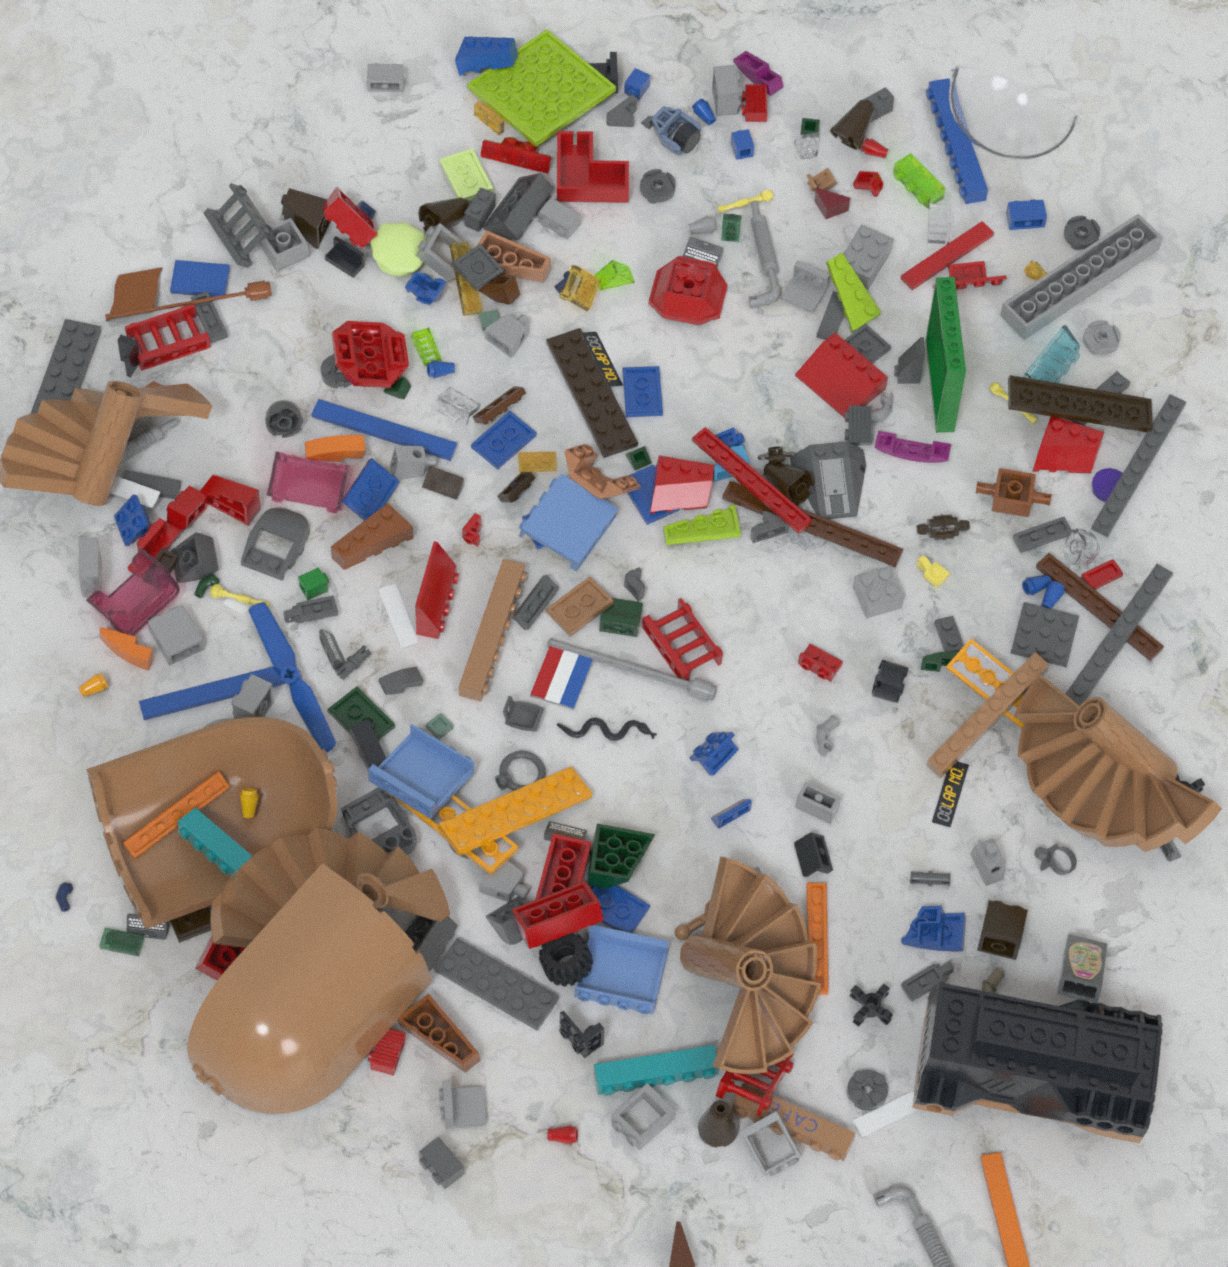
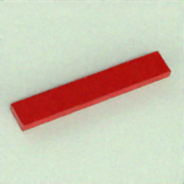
[901,221,994,290]

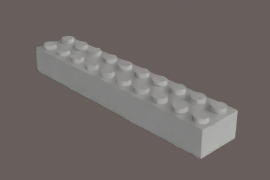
[1000,214,1162,340]

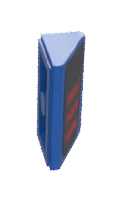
[711,799,752,828]

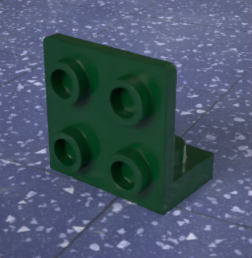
[599,598,643,637]

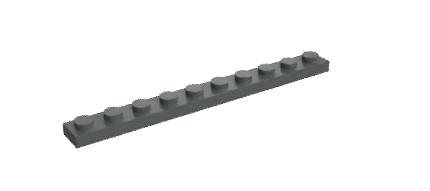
[1091,394,1186,537]
[1066,564,1173,706]

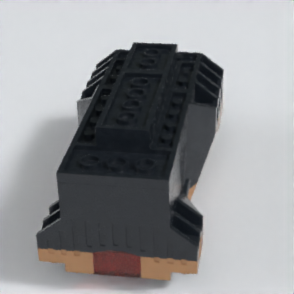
[912,982,1163,1144]

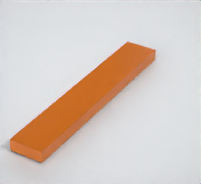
[122,771,230,859]
[806,882,828,995]
[980,1152,1030,1267]

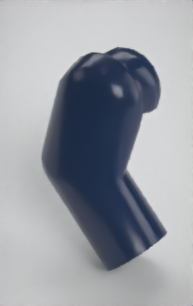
[554,271,576,294]
[55,882,73,912]

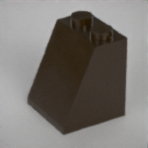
[281,188,331,249]
[977,900,1028,960]

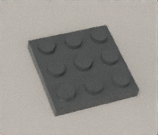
[1010,602,1079,667]

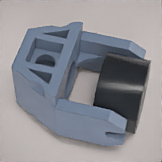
[652,106,702,155]

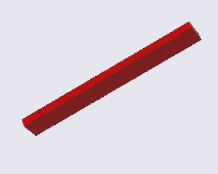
[692,427,812,534]

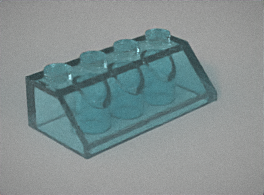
[1024,325,1080,383]

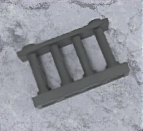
[203,183,276,268]

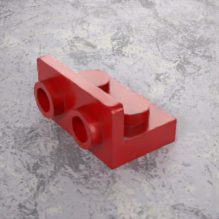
[798,644,843,682]

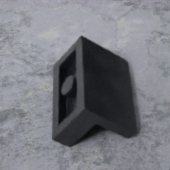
[325,236,365,278]
[117,335,139,378]
[794,832,833,877]

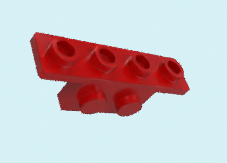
[480,137,552,174]
[932,261,1007,290]
[128,518,184,578]

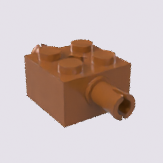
[975,468,1052,517]

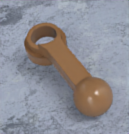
[674,901,710,941]

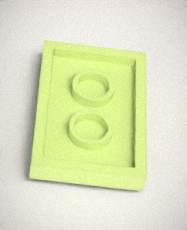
[440,148,493,201]

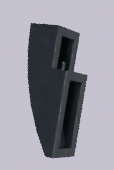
[350,720,386,770]

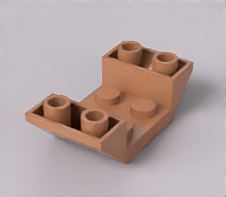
[564,444,641,499]

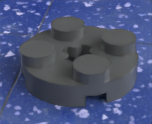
[640,169,676,204]
[1064,216,1100,250]
[320,353,352,388]
[847,1070,888,1111]

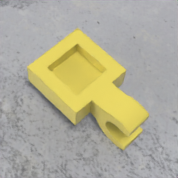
[916,555,950,588]

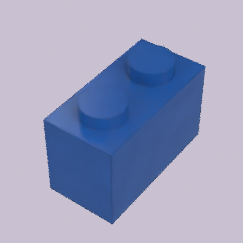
[1006,199,1047,230]

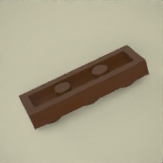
[472,386,526,425]

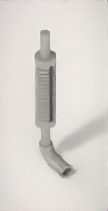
[748,201,781,308]
[120,418,178,464]
[873,1186,954,1267]

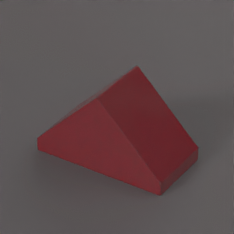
[814,188,851,219]

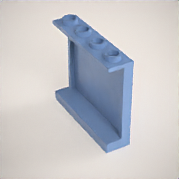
[519,474,618,572]
[368,724,474,819]
[574,925,669,1014]

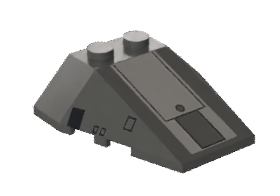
[790,441,866,519]

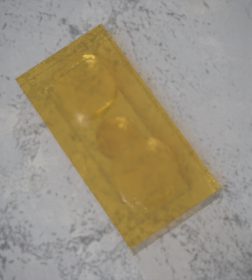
[474,101,504,135]
[518,452,556,472]

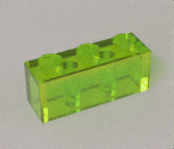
[893,153,945,209]

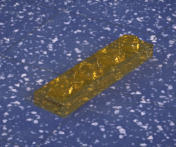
[449,242,482,316]

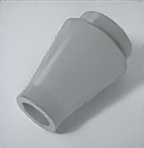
[688,216,716,235]

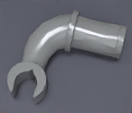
[871,392,893,423]

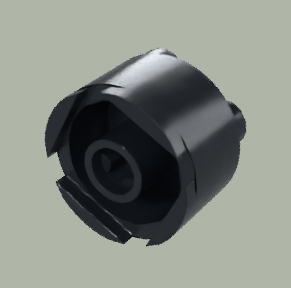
[872,659,909,703]

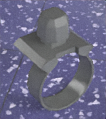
[1034,843,1077,875]

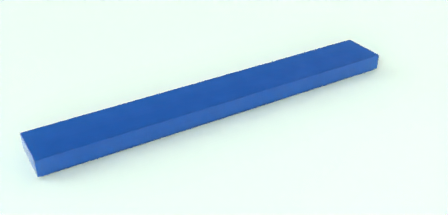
[311,399,457,461]
[139,666,293,720]

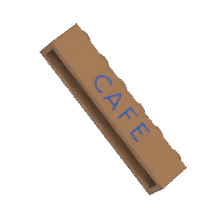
[732,1083,855,1161]

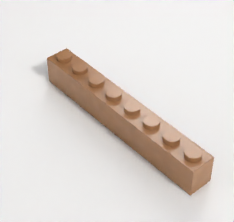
[459,559,527,701]
[927,652,1049,778]

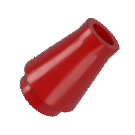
[861,138,889,159]
[547,1124,578,1145]

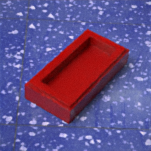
[1081,559,1123,590]

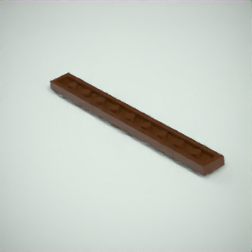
[722,481,903,567]

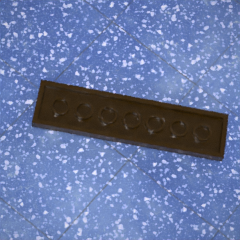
[546,328,638,458]
[1008,375,1153,432]

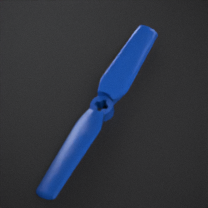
[249,602,336,753]

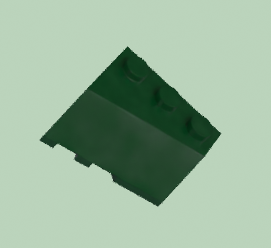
[587,824,655,889]

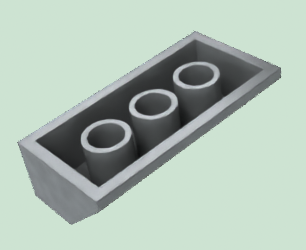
[482,173,554,240]
[405,915,458,971]

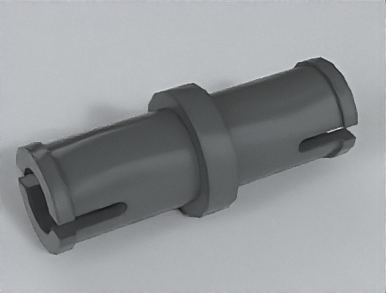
[335,645,371,680]
[910,871,950,887]

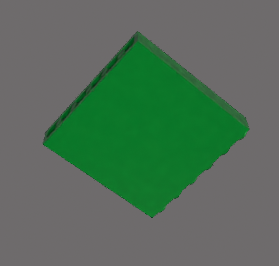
[925,277,966,433]

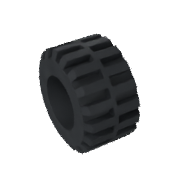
[539,933,593,987]

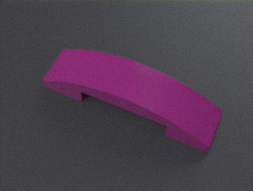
[875,431,951,463]

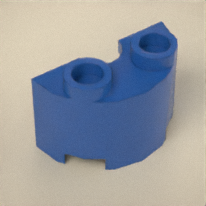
[405,271,447,305]

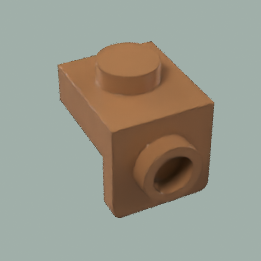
[807,168,838,191]

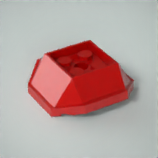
[649,256,728,325]
[332,321,409,388]

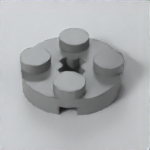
[1083,320,1120,355]

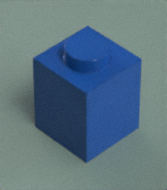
[624,68,650,100]
[731,129,754,160]

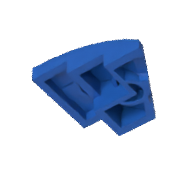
[901,905,966,952]

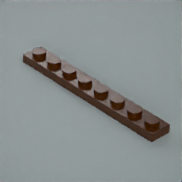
[1036,553,1164,662]

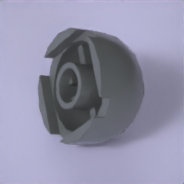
[265,400,303,438]

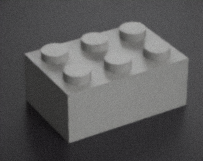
[843,224,894,290]

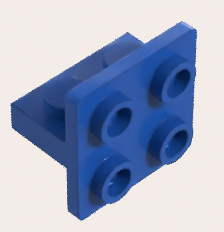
[114,494,151,546]
[689,732,739,776]

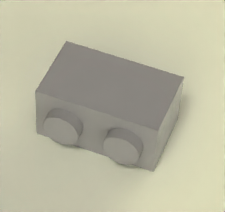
[367,63,404,92]
[539,198,581,239]
[795,781,841,824]

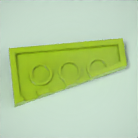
[826,253,882,333]
[663,504,741,545]

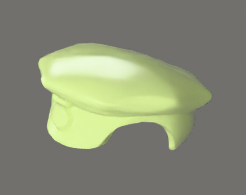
[370,222,425,277]

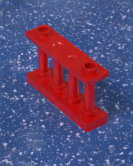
[125,304,211,371]
[642,598,723,681]
[715,1054,794,1116]

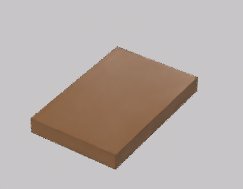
[545,576,614,636]

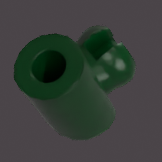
[194,574,220,598]

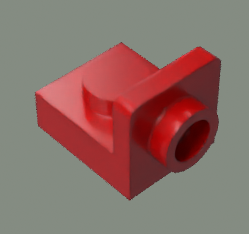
[853,171,883,197]
[462,513,482,547]

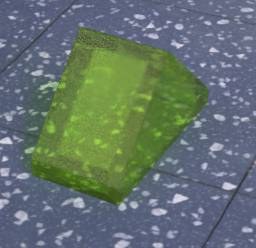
[594,260,634,291]

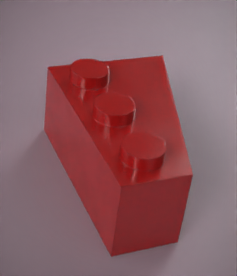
[200,474,261,526]

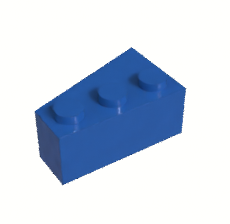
[455,36,518,76]

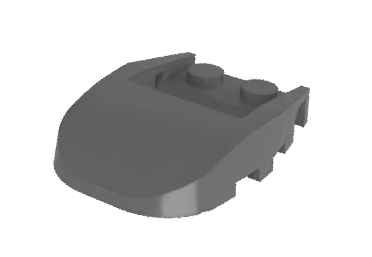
[241,508,310,581]
[340,787,417,856]

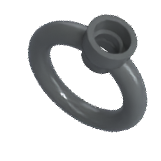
[495,751,546,791]

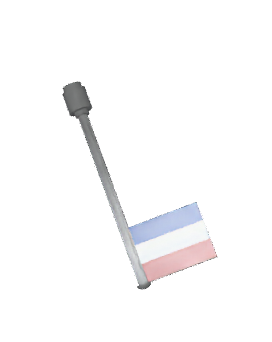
[530,638,717,710]

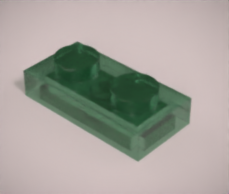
[721,214,742,242]
[99,928,144,957]

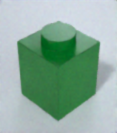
[298,567,329,601]

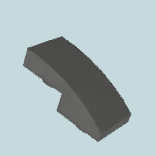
[378,667,424,695]

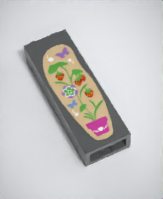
[1057,934,1107,1004]

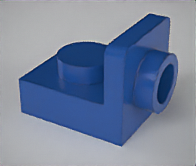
[715,427,745,449]

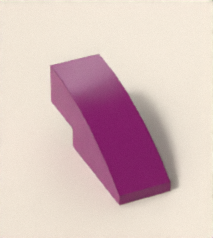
[733,51,783,96]

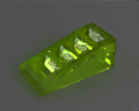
[411,327,442,366]

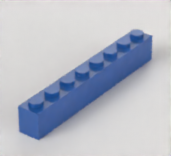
[926,78,988,204]

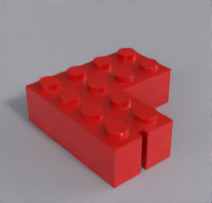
[557,131,629,203]

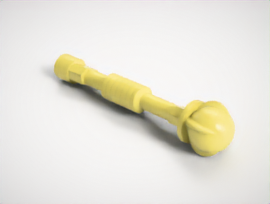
[717,190,773,213]
[990,382,1038,424]
[210,584,270,608]

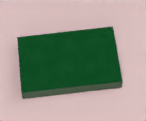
[327,686,395,741]

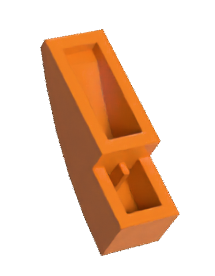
[304,435,366,462]
[99,627,154,671]

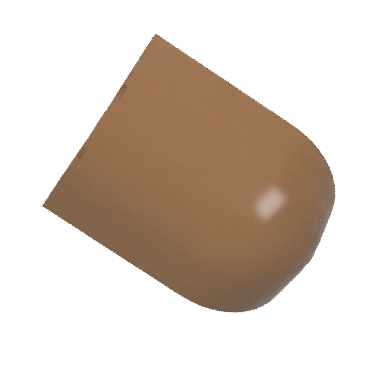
[86,717,338,929]
[187,863,432,1114]

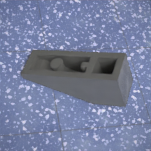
[894,337,925,384]

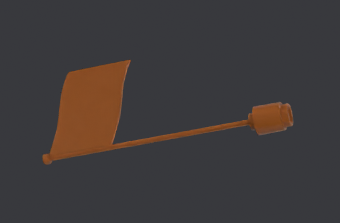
[105,267,272,321]

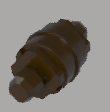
[916,514,970,540]

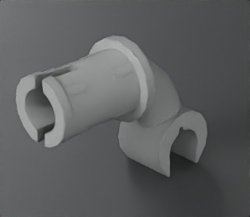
[816,716,840,756]

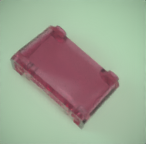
[267,451,353,514]
[86,549,180,636]

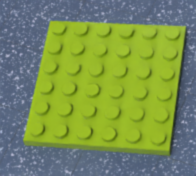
[467,29,616,147]

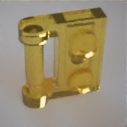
[559,265,601,311]

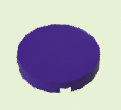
[1092,468,1123,502]

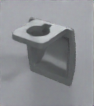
[503,696,545,732]

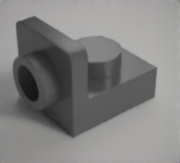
[624,567,645,602]

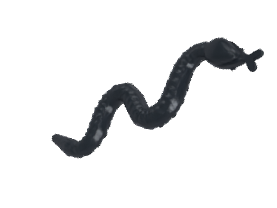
[557,717,657,741]

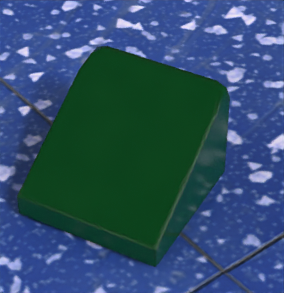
[800,118,820,136]
[383,377,411,399]
[625,446,652,470]

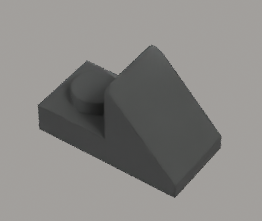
[606,94,637,127]
[750,511,789,543]

